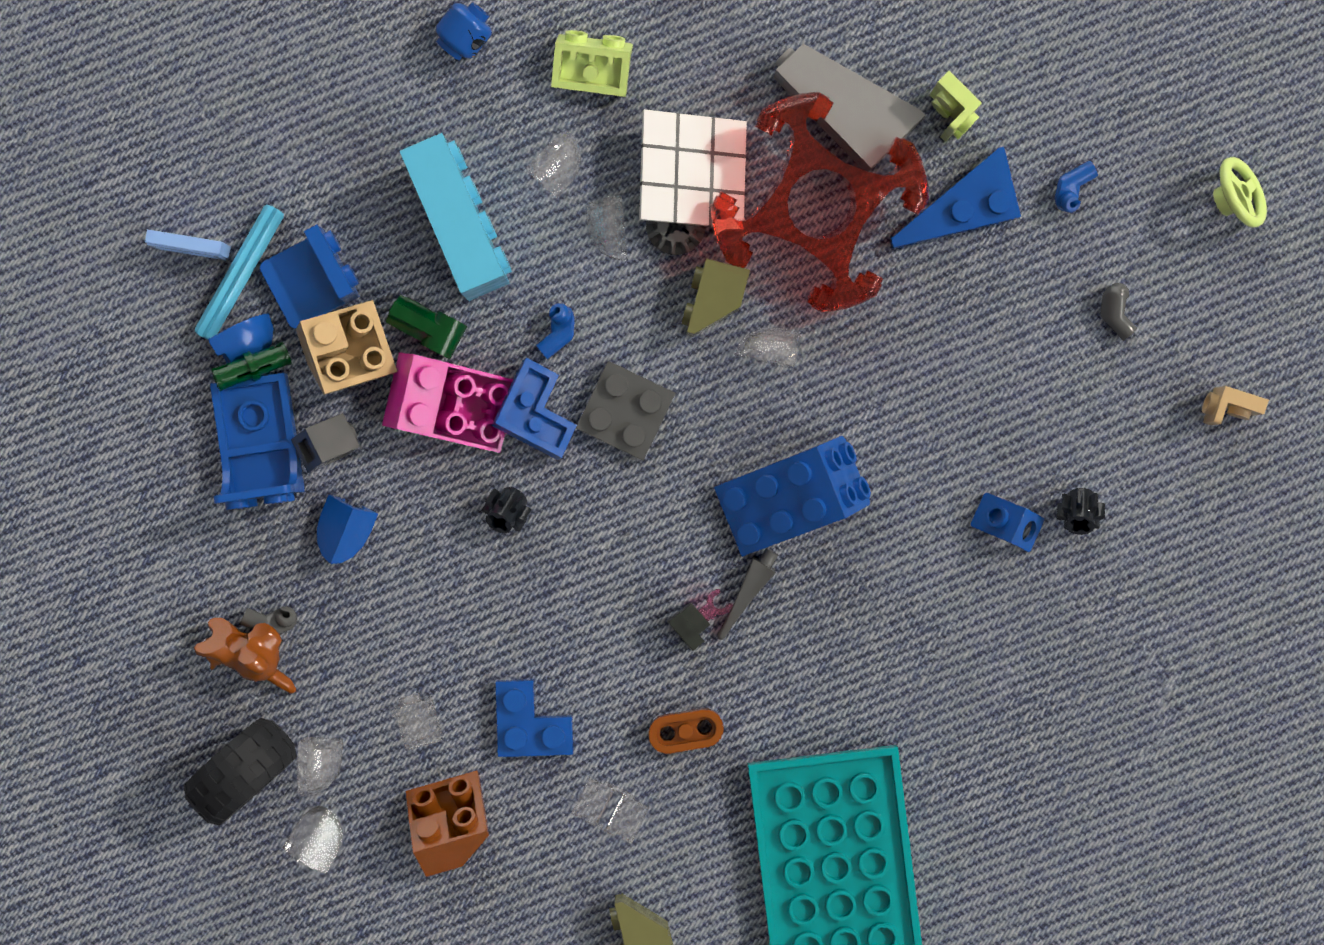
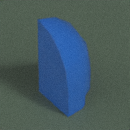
[208,314,274,363]
[317,495,378,564]

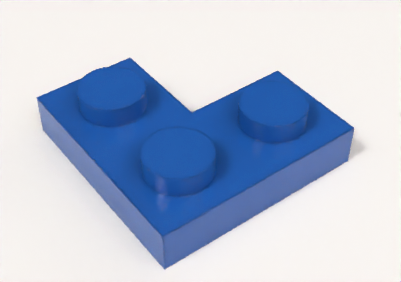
[492,358,577,460]
[496,679,574,757]

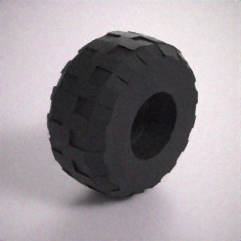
[183,718,297,826]

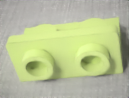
[551,30,633,97]
[930,71,982,142]

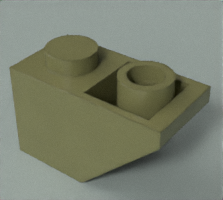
[681,258,750,337]
[609,893,673,945]

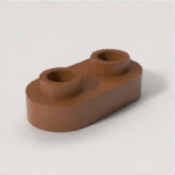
[649,708,724,754]

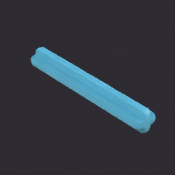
[195,205,284,340]

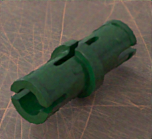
[211,342,292,391]

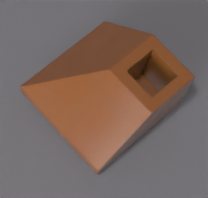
[405,770,489,877]

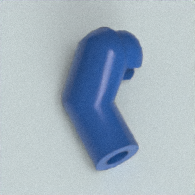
[1054,161,1098,213]
[536,303,575,360]

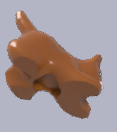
[194,617,296,694]

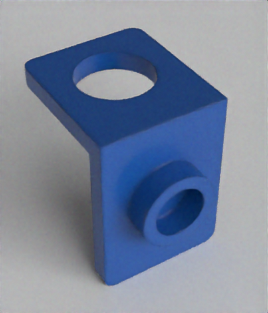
[971,493,1044,552]

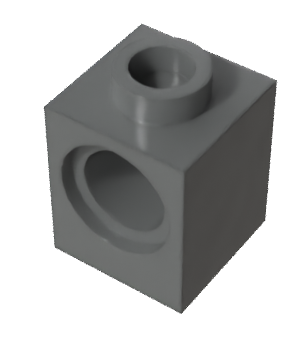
[291,413,360,473]

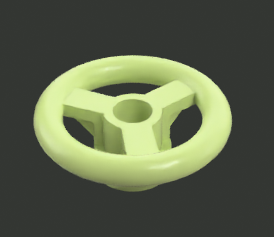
[1213,157,1267,228]

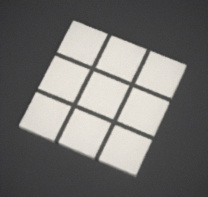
[639,109,747,230]

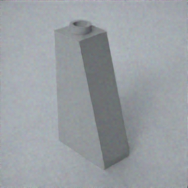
[774,43,926,174]

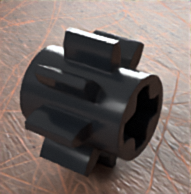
[481,487,532,533]
[1056,488,1105,535]

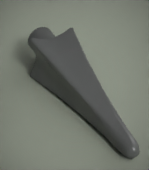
[717,548,779,640]

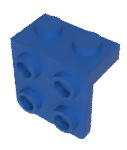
[260,224,360,329]

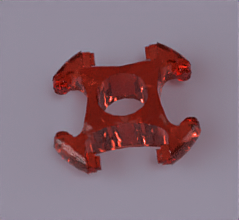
[711,92,929,313]

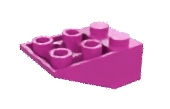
[382,352,513,453]

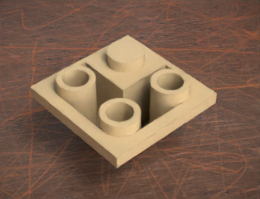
[296,300,397,395]

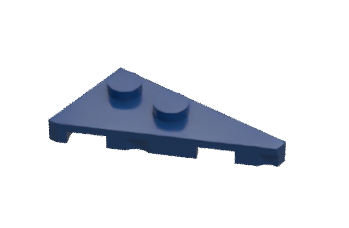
[890,147,1021,249]

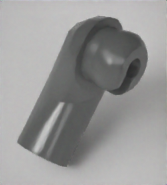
[1100,283,1137,341]
[240,606,297,634]

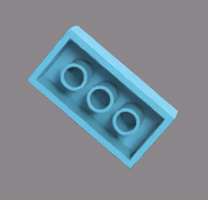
[400,133,512,301]

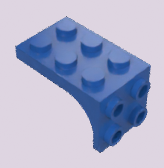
[210,373,305,510]
[714,436,871,557]

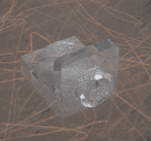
[391,692,444,751]

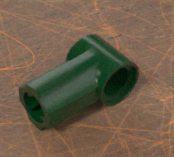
[386,294,467,360]

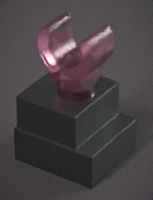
[667,589,733,651]

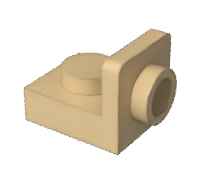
[1202,386,1269,425]

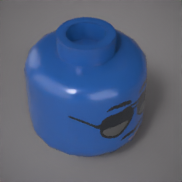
[436,2,492,60]

